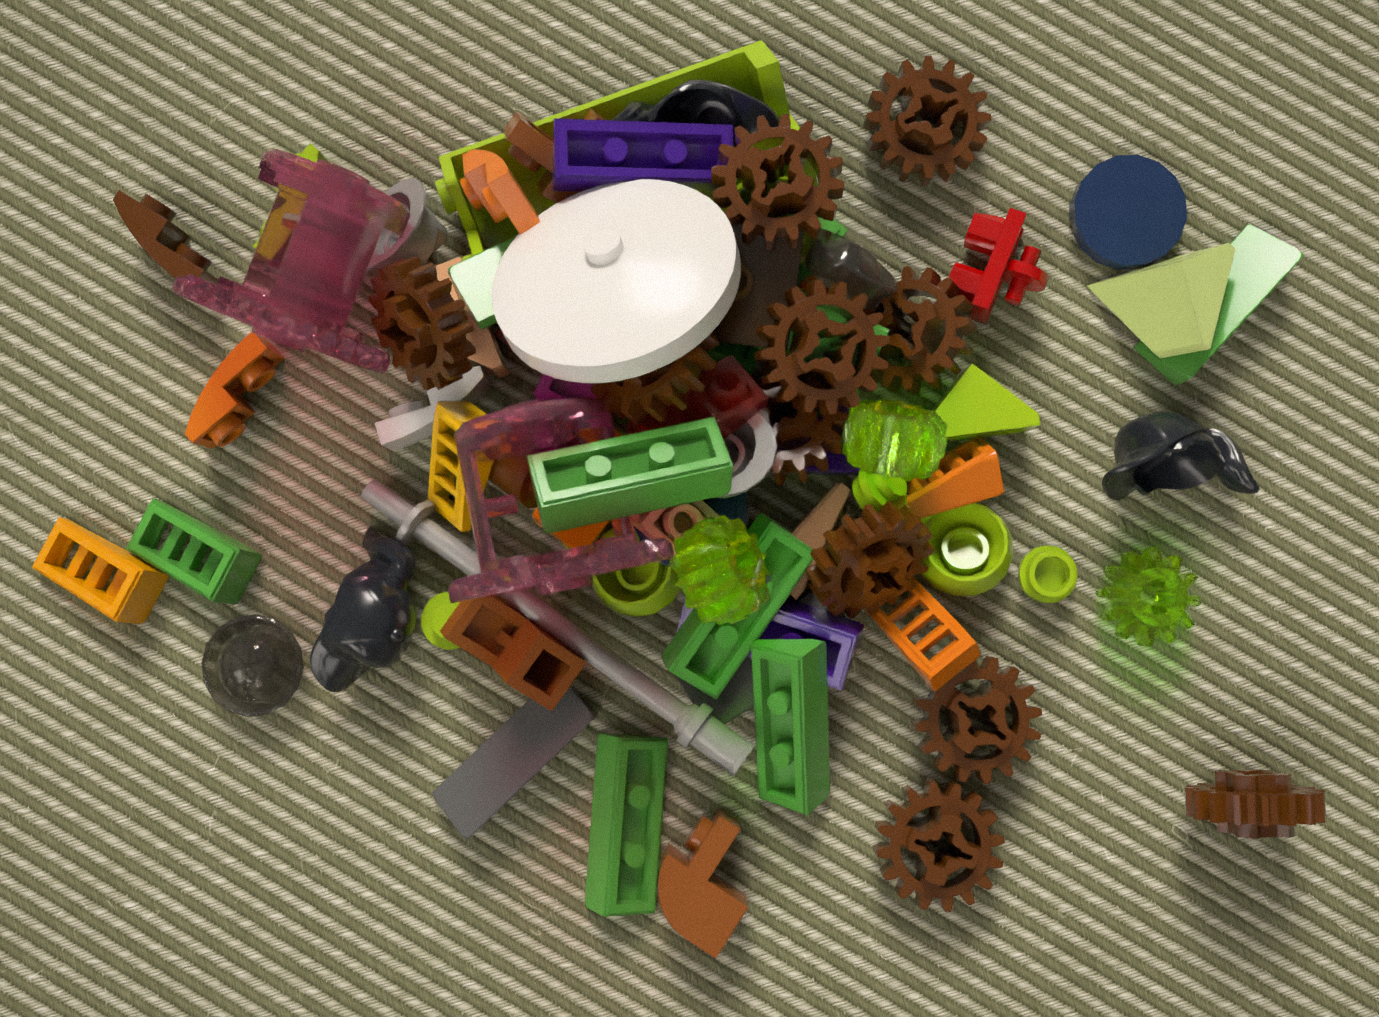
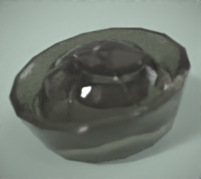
[804,229,898,309]
[201,614,304,717]

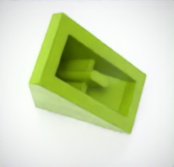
[912,363,1040,446]

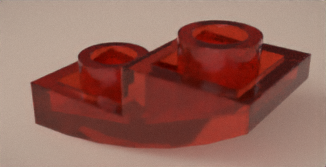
[626,355,769,440]

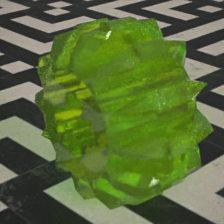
[842,398,948,481]
[669,515,772,625]
[1095,547,1203,647]

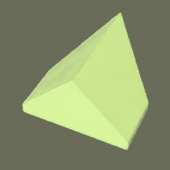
[1086,243,1236,358]

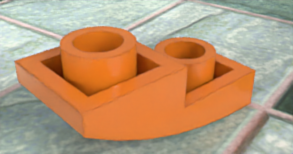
[459,149,540,234]
[185,331,284,449]

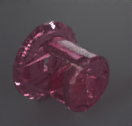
[171,149,411,375]
[448,397,675,604]

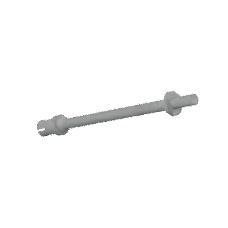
[361,480,755,777]

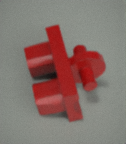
[949,208,1049,325]

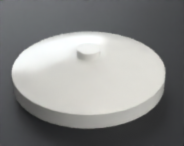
[492,179,741,383]

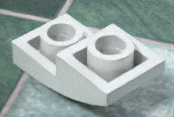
[375,365,492,451]

